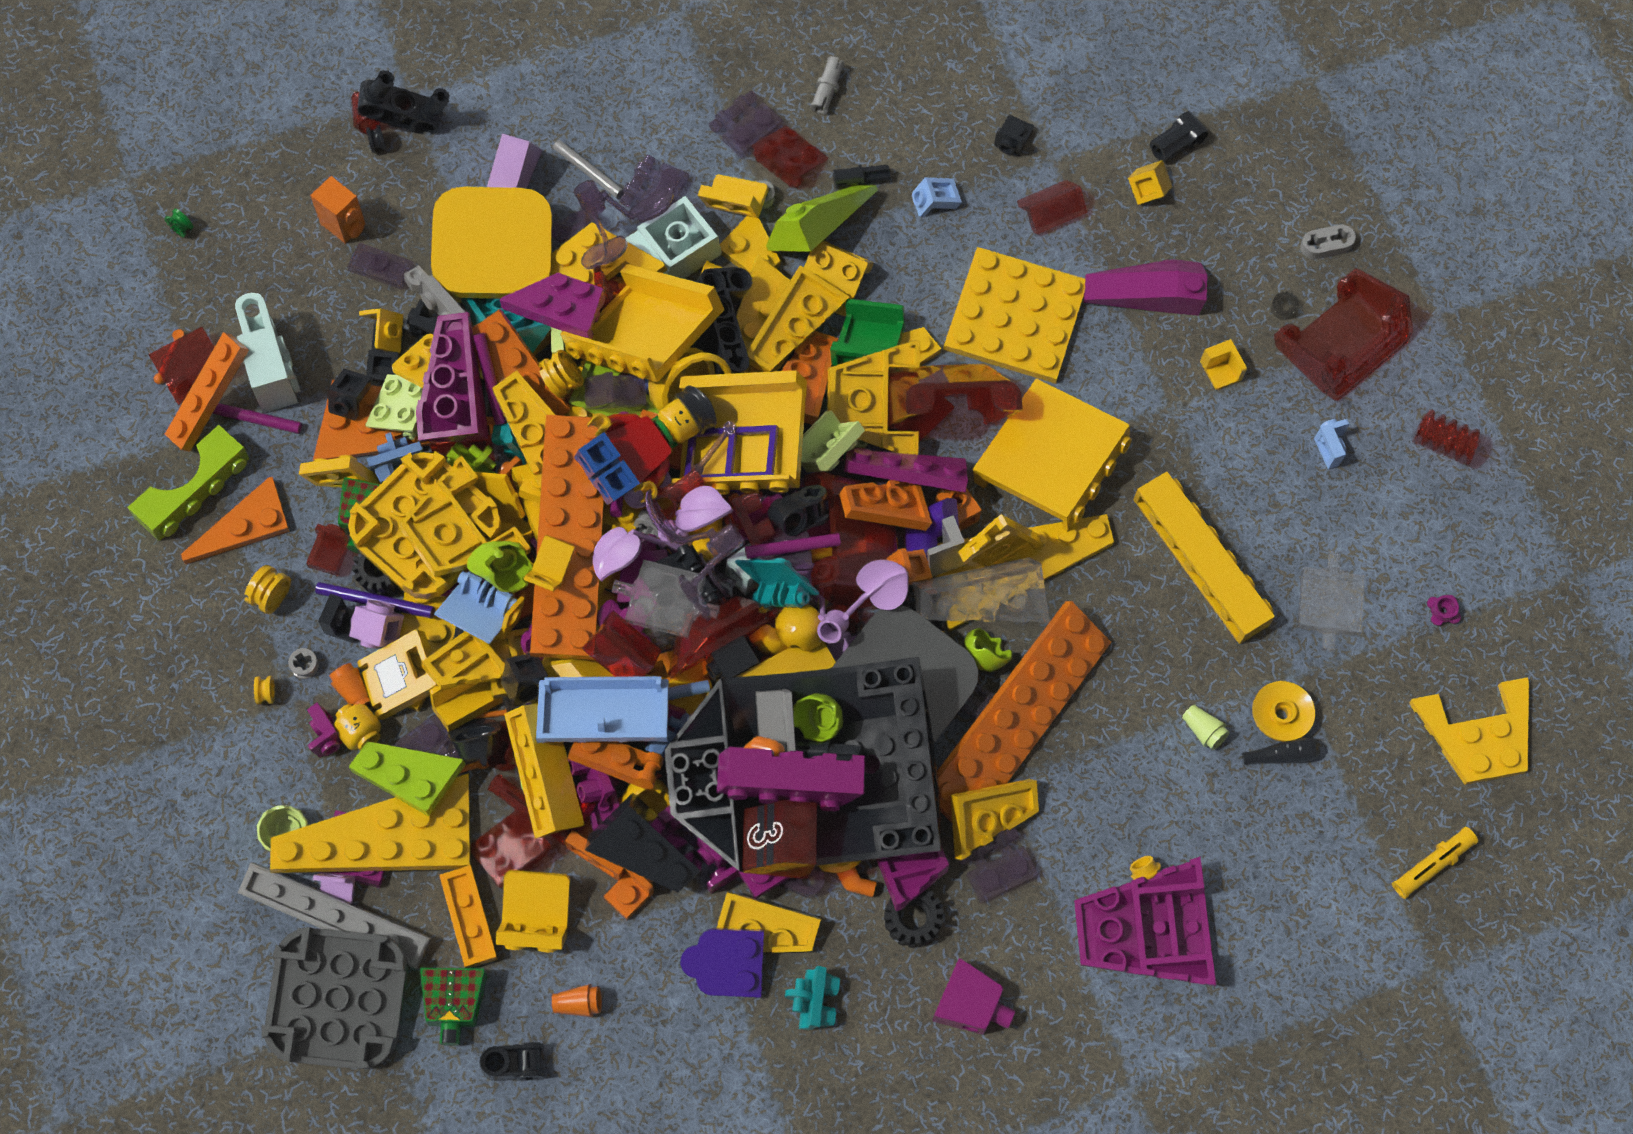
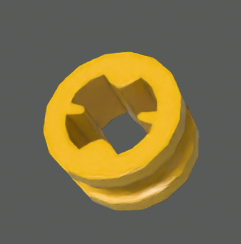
[254,676,275,705]

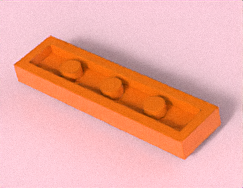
[165,332,249,452]

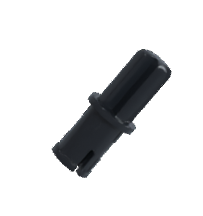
[833,164,891,188]
[796,740,862,761]

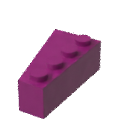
[717,747,865,811]

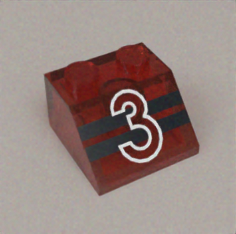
[743,800,817,879]

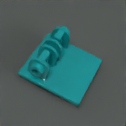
[735,558,819,608]

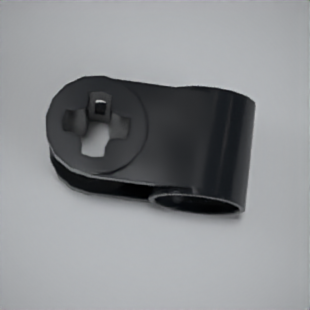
[767,485,830,536]
[479,1042,545,1081]

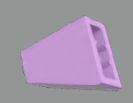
[487,134,542,188]

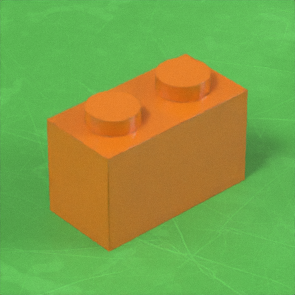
[310,176,366,244]

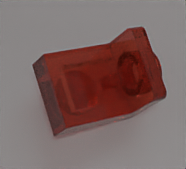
[306,524,349,576]

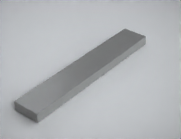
[238,862,431,969]

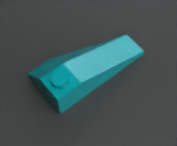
[462,298,551,353]

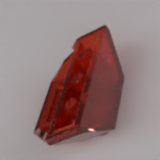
[668,596,780,679]

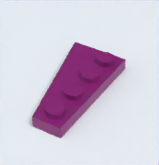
[844,448,968,492]

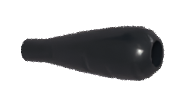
[1242,737,1320,765]

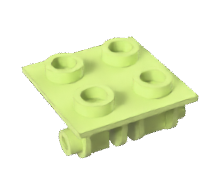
[365,374,423,440]

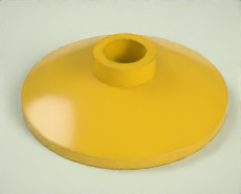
[1252,681,1315,742]

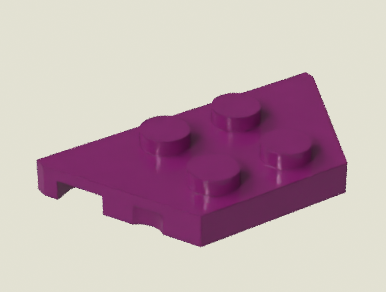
[500,273,606,339]
[876,846,949,911]

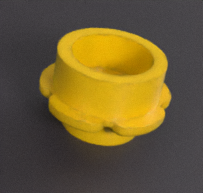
[1130,856,1161,880]

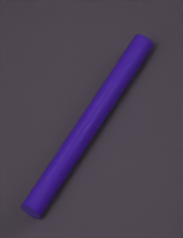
[315,582,435,619]

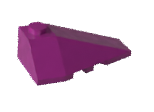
[1083,259,1207,316]
[416,312,488,442]

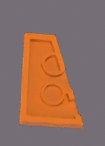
[839,480,932,531]

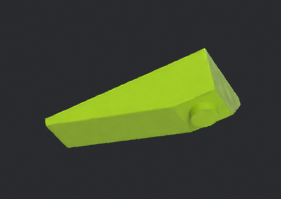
[766,185,878,252]

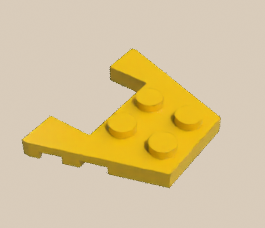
[551,222,667,287]
[827,340,920,455]
[399,456,531,577]
[1409,677,1529,785]

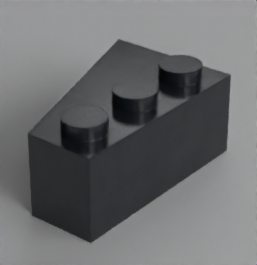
[584,793,702,893]

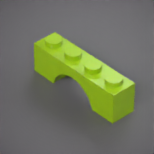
[127,425,250,541]

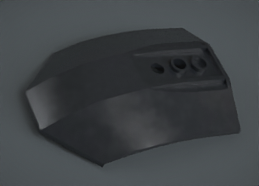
[665,657,942,872]

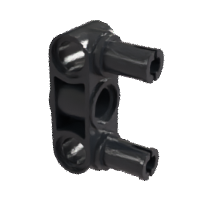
[357,70,450,135]

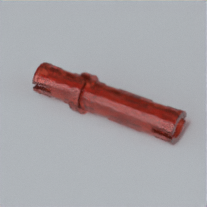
[488,774,576,846]

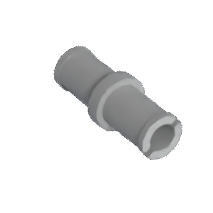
[810,56,845,114]

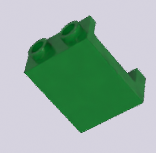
[830,299,906,377]

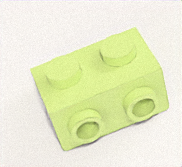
[801,410,865,473]

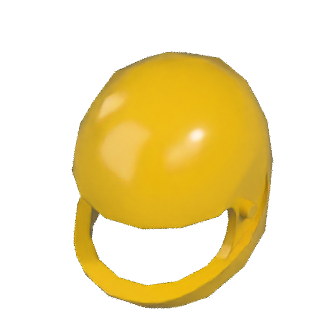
[648,347,732,411]

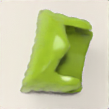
[467,541,534,593]

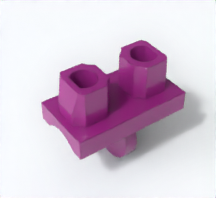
[568,759,620,808]

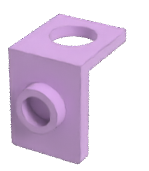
[313,872,355,904]

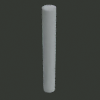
[553,140,624,199]

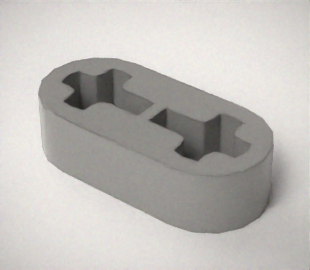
[1300,225,1356,259]

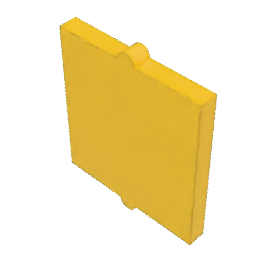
[473,472,526,518]

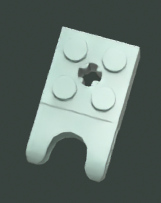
[619,196,722,279]
[235,293,301,413]

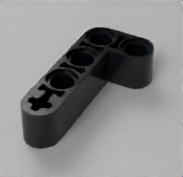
[696,267,752,375]

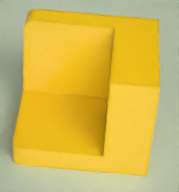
[1128,160,1172,205]
[1200,339,1247,390]

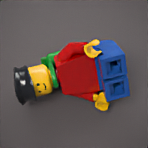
[574,385,717,505]

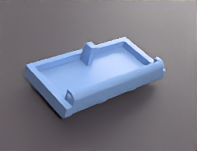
[536,676,669,743]

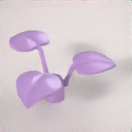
[593,472,733,581]
[790,559,909,668]

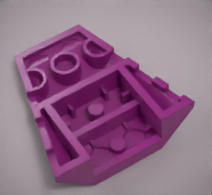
[1074,856,1216,986]

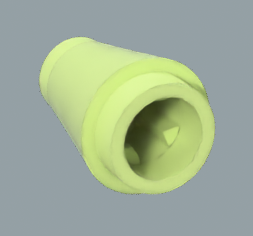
[1182,705,1230,750]

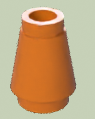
[329,663,371,706]
[552,984,602,1017]

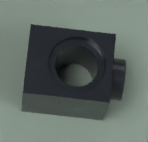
[705,635,759,681]
[501,653,548,707]

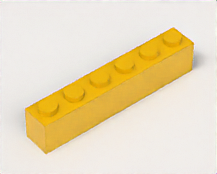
[1133,472,1275,644]

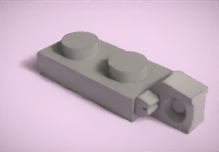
[404,265,465,316]

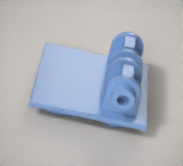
[434,571,518,644]

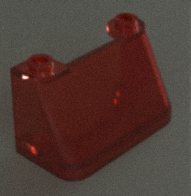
[1274,268,1413,401]
[888,364,1023,429]
[804,471,897,612]

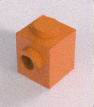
[935,488,982,531]

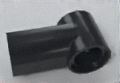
[1149,111,1209,163]

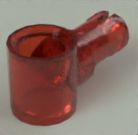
[648,467,707,521]

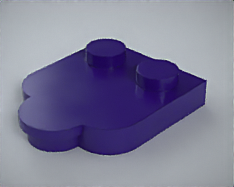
[680,928,764,997]

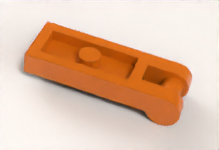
[567,741,664,790]

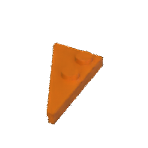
[181,477,290,564]

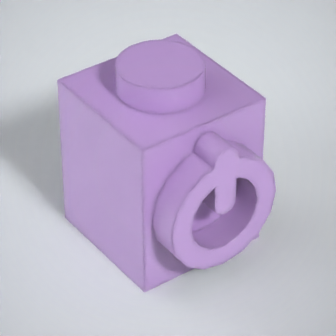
[349,599,404,649]

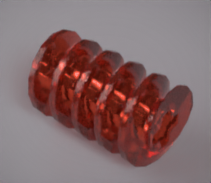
[1412,409,1481,466]

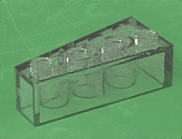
[912,557,1050,623]

